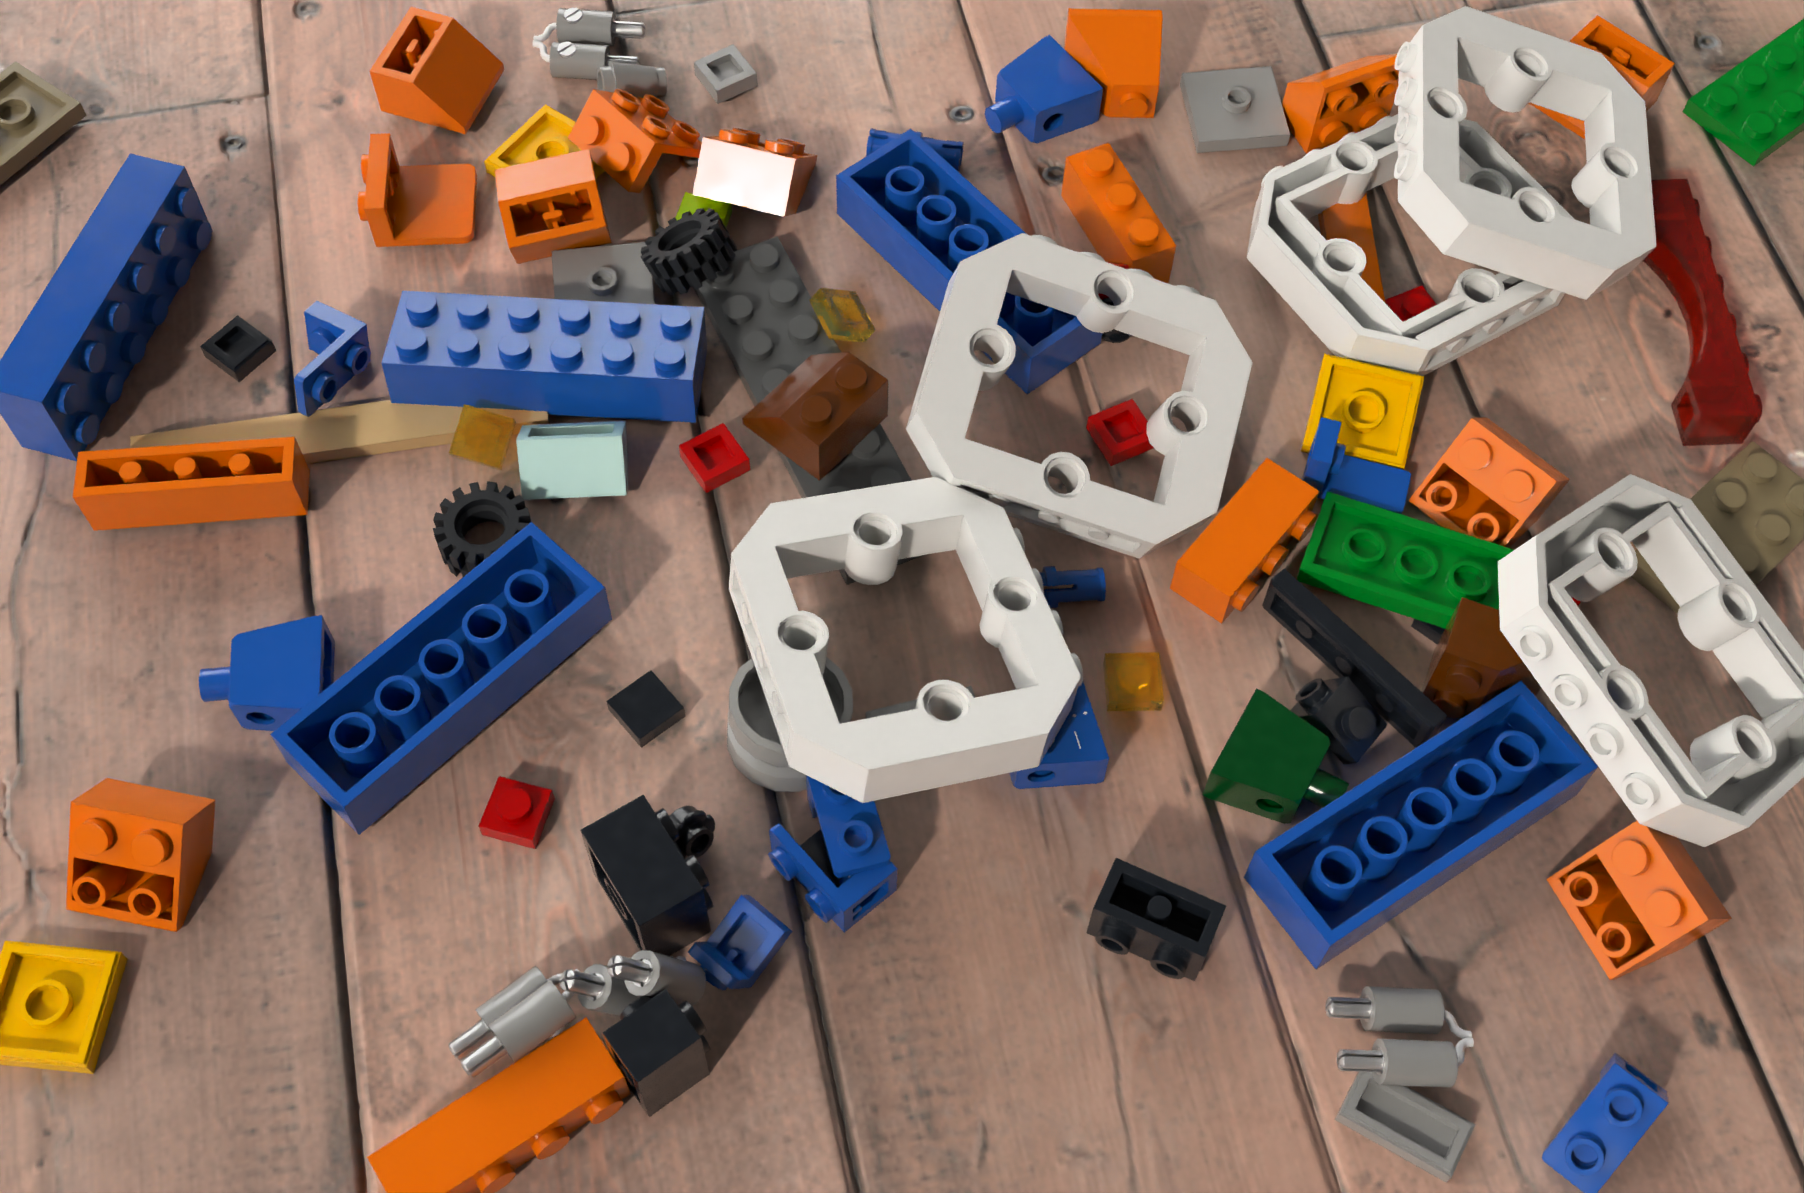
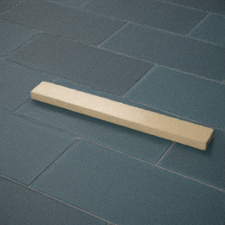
[130,400,550,464]

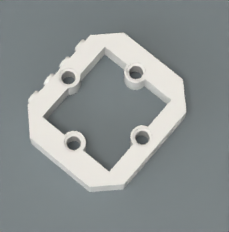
[1394,6,1657,300]
[1247,114,1574,376]
[906,233,1253,559]
[1498,474,1804,847]
[728,477,1083,803]

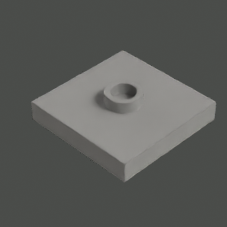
[1180,66,1290,153]
[552,242,655,304]

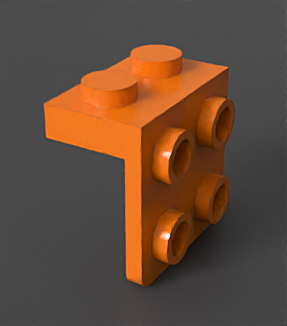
[568,89,702,193]
[358,133,477,247]

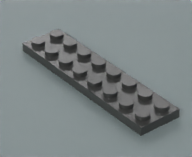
[693,236,923,585]

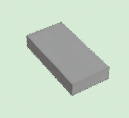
[1334,1072,1476,1182]

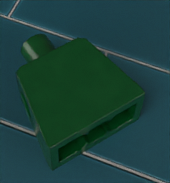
[1202,688,1350,824]

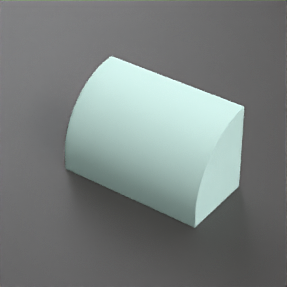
[516,421,628,500]

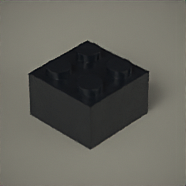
[580,794,714,956]

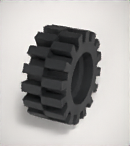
[640,208,737,295]
[433,481,532,577]

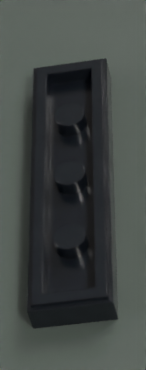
[1262,568,1447,748]

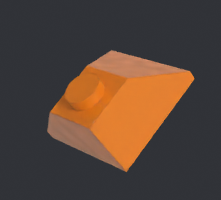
[1064,8,1163,118]

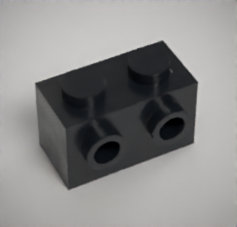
[1086,858,1226,981]
[603,989,711,1117]

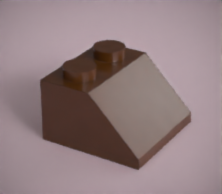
[742,352,888,481]
[1421,597,1542,718]

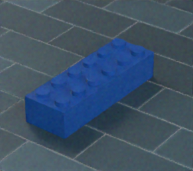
[836,129,1102,395]
[0,153,213,461]
[381,291,707,423]
[270,522,612,835]
[1244,681,1598,970]

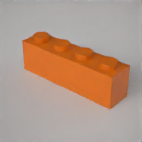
[73,436,310,531]
[367,1017,631,1193]

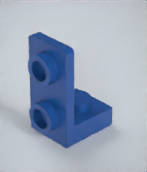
[294,301,371,417]
[1302,417,1411,514]
[806,775,891,878]
[768,823,898,932]
[1542,1053,1669,1193]

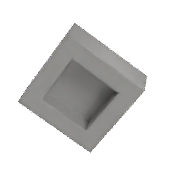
[694,44,757,104]

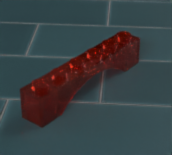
[1642,179,1762,446]

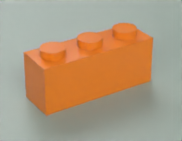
[1061,143,1176,283]
[1170,458,1319,624]

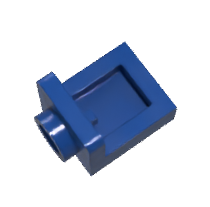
[688,895,793,991]

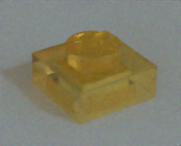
[809,288,876,342]
[449,404,516,471]
[1103,652,1164,711]

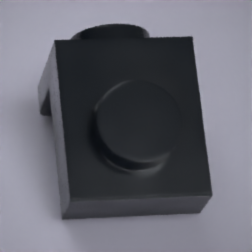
[1291,676,1387,764]

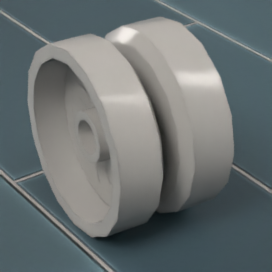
[727,657,853,792]

